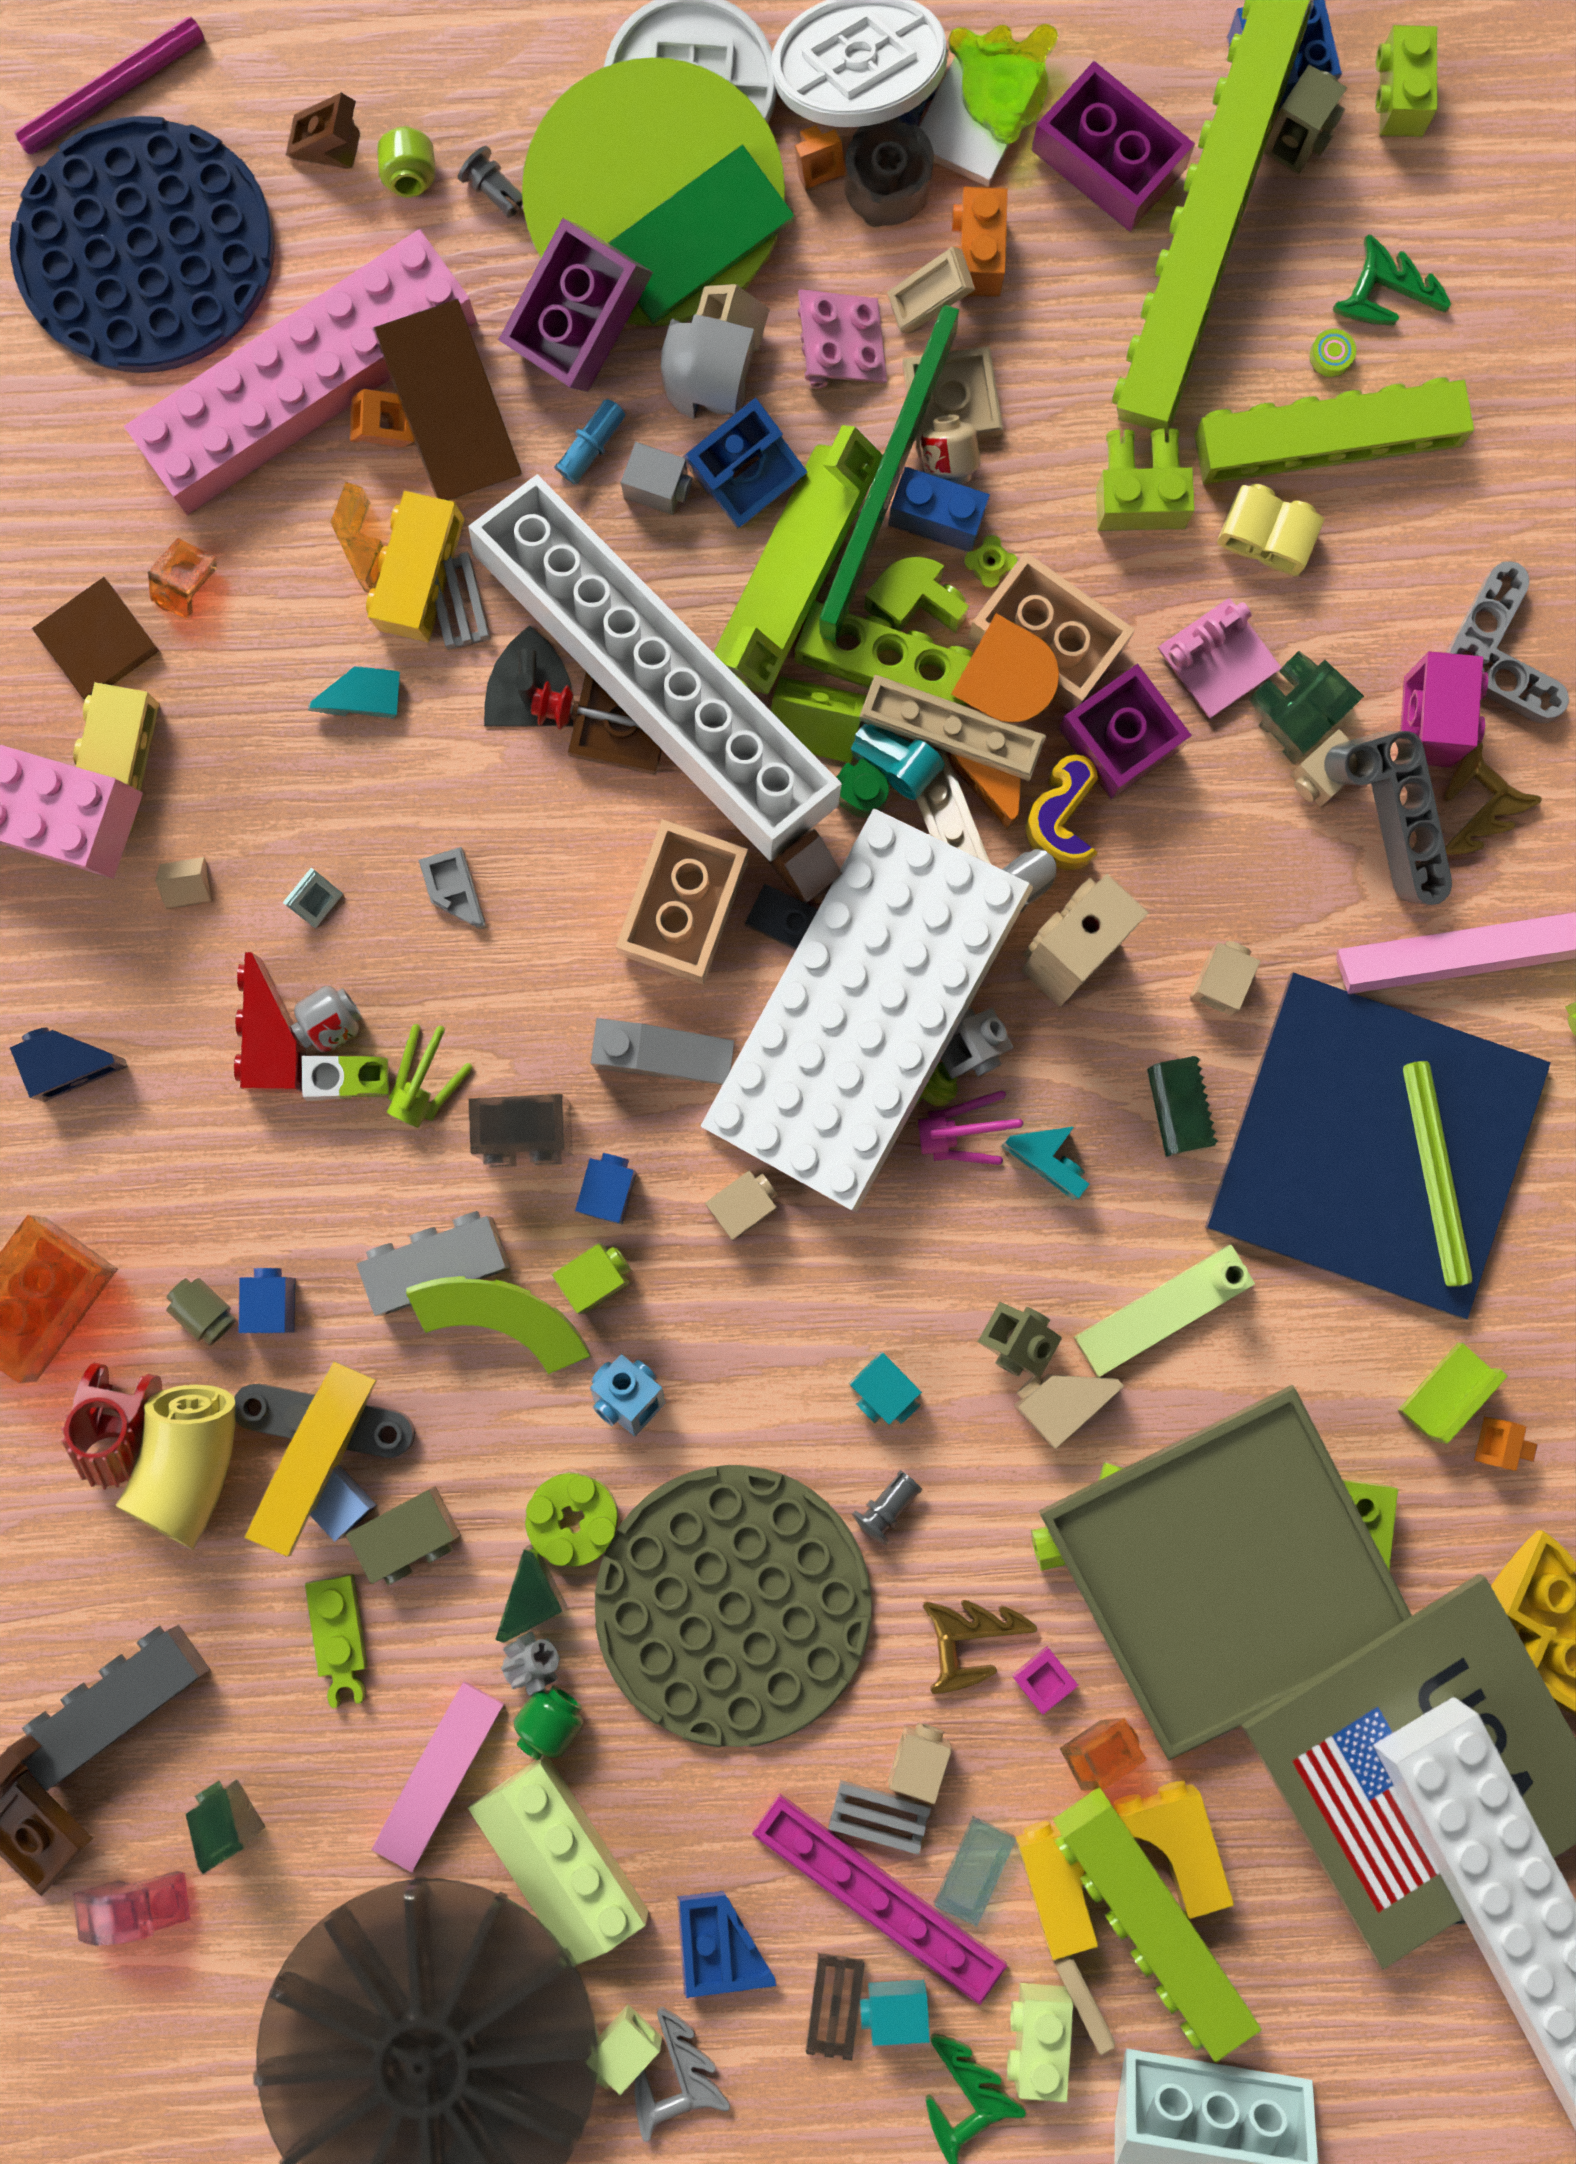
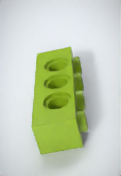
[795,601,973,707]

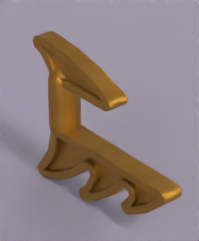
[1443,742,1542,857]
[922,1600,1037,1694]

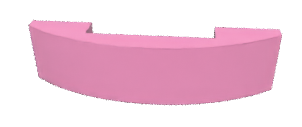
[371,1681,504,1872]

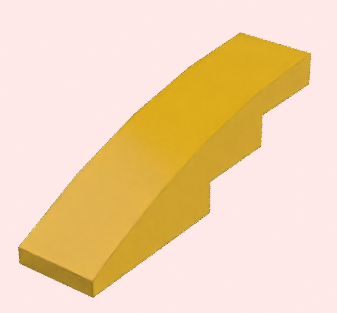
[244,1361,377,1557]

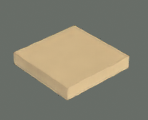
[902,346,1003,448]

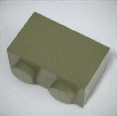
[346,1486,461,1586]

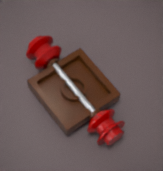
[531,672,662,775]

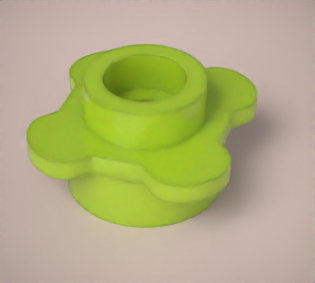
[964,535,1018,588]

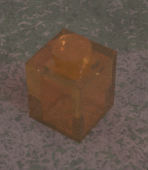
[1060,1717,1147,1791]

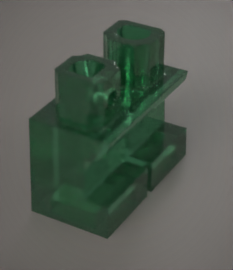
[1249,651,1364,764]

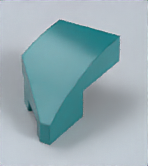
[308,666,400,719]

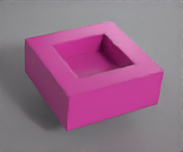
[1012,1646,1079,1715]

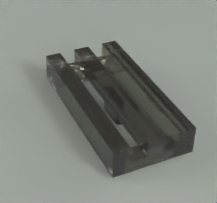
[805,1953,865,2060]

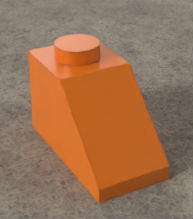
[950,754,1021,829]

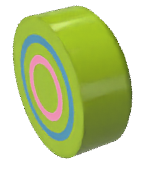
[1309,329,1357,377]

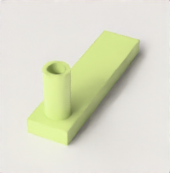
[1073,1245,1255,1377]

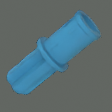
[554,399,625,485]

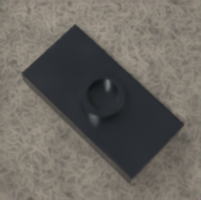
[745,883,818,950]

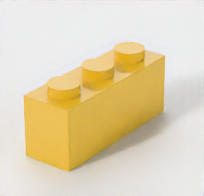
[366,491,465,643]

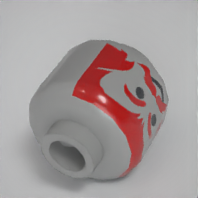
[291,986,363,1053]

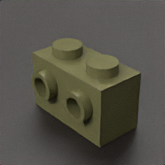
[1264,65,1347,174]

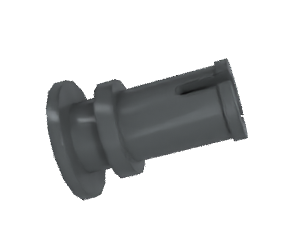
[458,146,523,218]
[852,1470,922,1545]

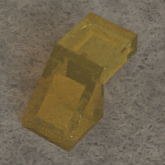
[330,482,384,593]

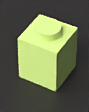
[586,2004,662,2095]

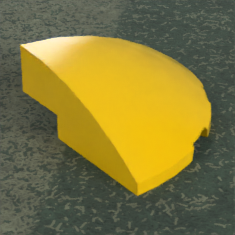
[1491,1530,1576,1716]

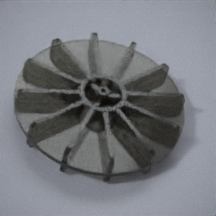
[253,1877,599,2164]

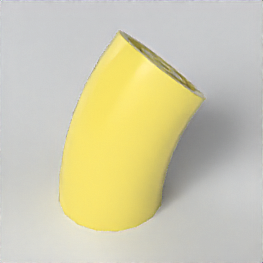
[116,1384,235,1550]

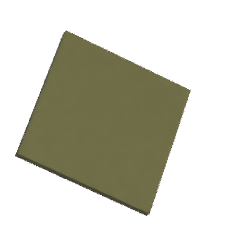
[1039,1385,1412,1761]

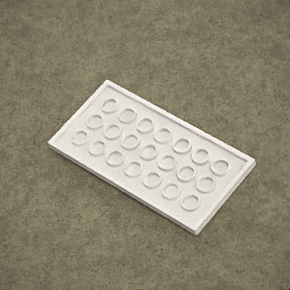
[701,808,1033,1213]

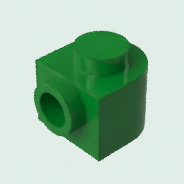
[836,757,889,818]

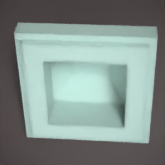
[283,868,343,928]

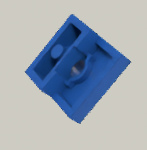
[682,397,808,529]

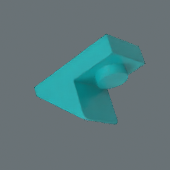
[1001,1127,1089,1201]

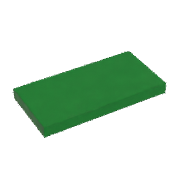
[608,144,795,325]

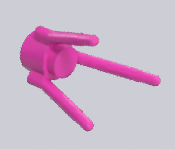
[918,1091,1024,1165]

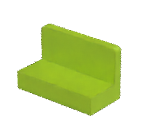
[771,676,867,762]
[1398,1343,1508,1444]

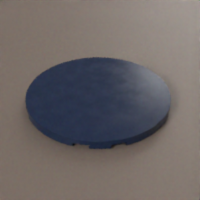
[10,116,275,373]

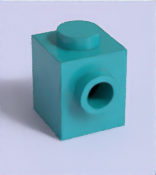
[849,1352,922,1425]
[860,1980,930,2046]

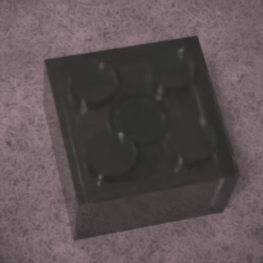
[468,1094,573,1168]

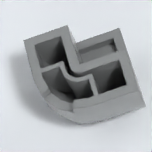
[661,314,755,419]

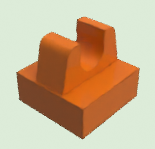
[794,125,846,189]
[1474,1416,1538,1472]

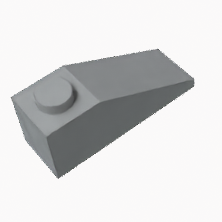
[591,1018,734,1085]

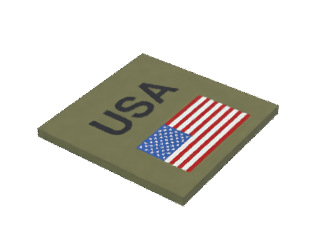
[1241,1574,1576,1970]

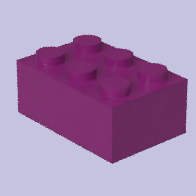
[1031,61,1195,232]
[498,218,653,392]

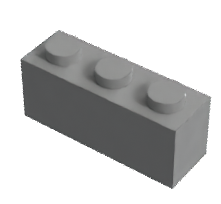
[357,1211,511,1316]

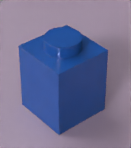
[575,1153,637,1225]
[239,1268,296,1333]

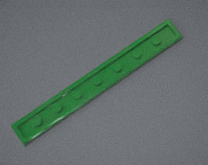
[819,305,959,642]

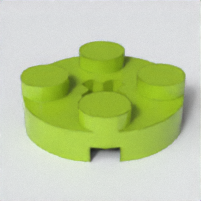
[525,1472,619,1567]

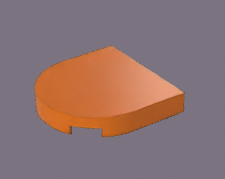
[951,613,1059,723]

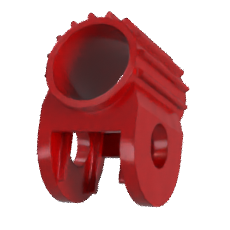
[61,1362,162,1490]

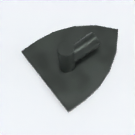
[484,625,573,726]

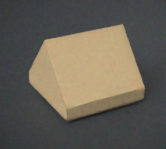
[155,857,212,909]

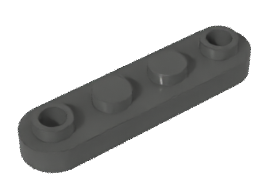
[234,1383,415,1458]

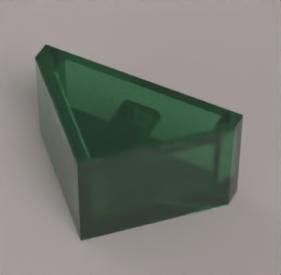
[495,1545,567,1643]

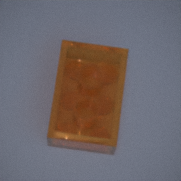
[0,1215,118,1383]

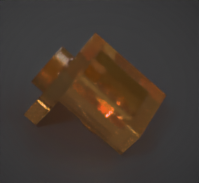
[148,538,217,619]

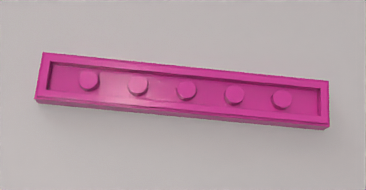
[752,1793,1007,2005]

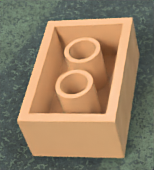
[968,551,1136,711]
[616,819,749,985]

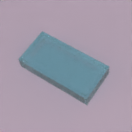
[934,1816,1016,1926]

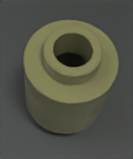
[166,1278,236,1346]

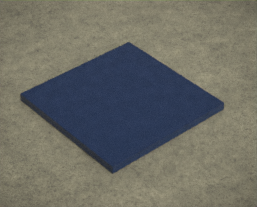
[1205,972,1551,1320]

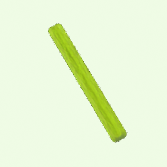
[1403,1061,1473,1287]

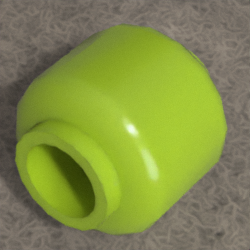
[377,126,435,198]

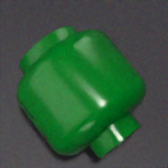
[514,1686,583,1760]

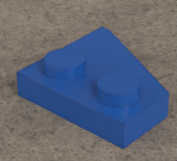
[677,1891,776,1998]

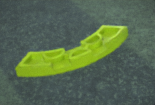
[406,1276,590,1374]

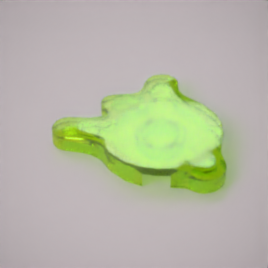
[948,24,1058,144]

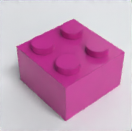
[1400,651,1488,768]

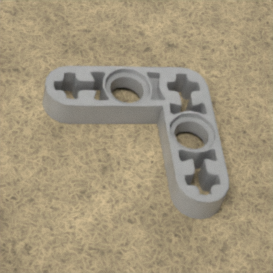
[1446,561,1569,723]

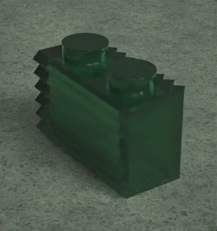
[1147,1056,1218,1157]

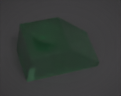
[185,1779,265,1875]

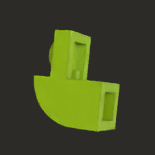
[864,557,969,633]

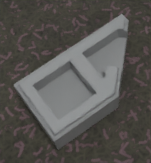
[419,847,487,930]

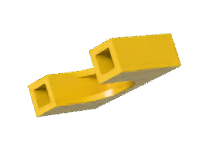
[1015,1781,1234,1960]

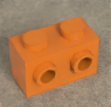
[951,187,1008,297]

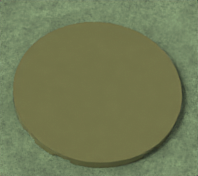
[595,1465,871,1748]

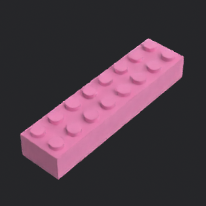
[124,229,477,515]

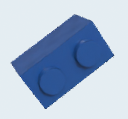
[888,466,990,552]

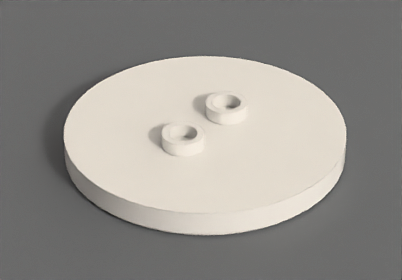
[604,0,777,124]
[772,0,947,127]

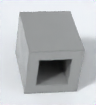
[621,442,692,515]

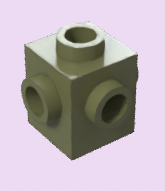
[978,1302,1062,1378]

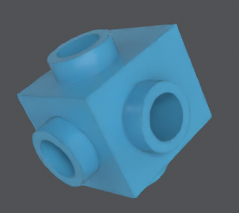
[590,1354,666,1437]

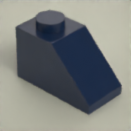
[10,1027,128,1102]

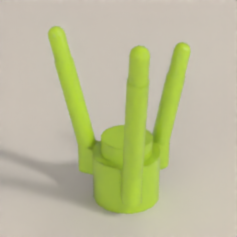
[387,1024,473,1128]

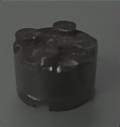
[844,117,934,227]

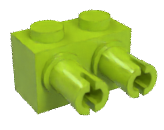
[1096,428,1194,531]

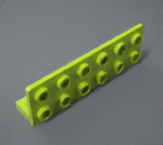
[713,425,883,694]

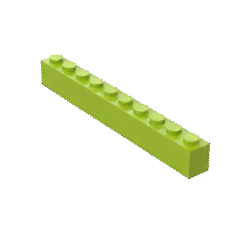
[1112,0,1314,434]

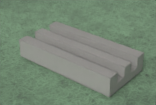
[434,552,491,650]
[828,1780,931,1855]

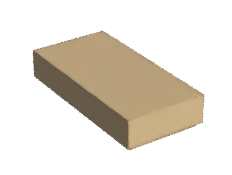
[887,246,975,334]
[1053,1955,1115,2055]

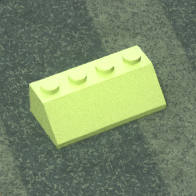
[468,1755,649,1967]

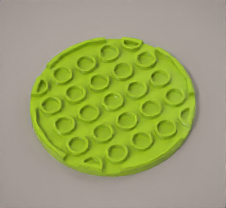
[522,57,785,326]

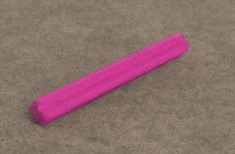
[14,17,204,154]

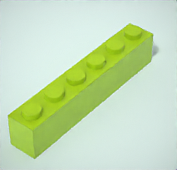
[1194,377,1474,485]
[1053,1787,1262,2063]

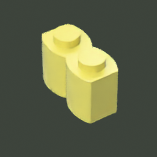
[1217,484,1325,576]

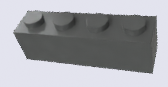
[21,1624,211,1791]

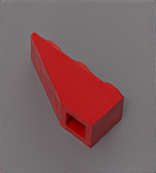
[234,952,306,1093]

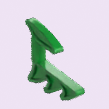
[1333,234,1451,326]
[925,2034,1026,2164]

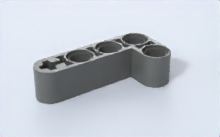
[1324,731,1452,905]

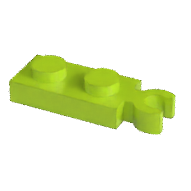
[305,1574,368,1708]

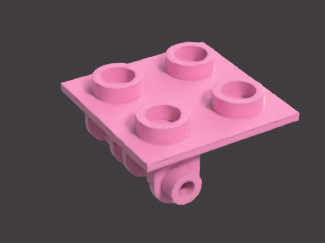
[798,289,887,388]
[1158,597,1282,719]

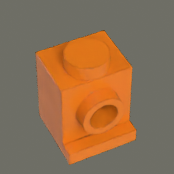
[350,389,414,448]

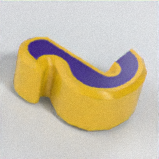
[1025,754,1098,870]

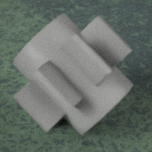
[501,1632,560,1696]

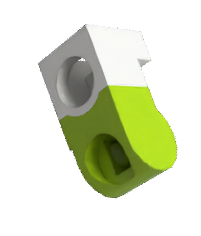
[302,1056,389,1101]

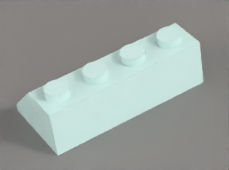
[1115,2049,1318,2164]

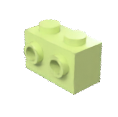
[1007,1983,1073,2102]

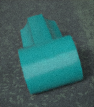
[851,724,945,800]

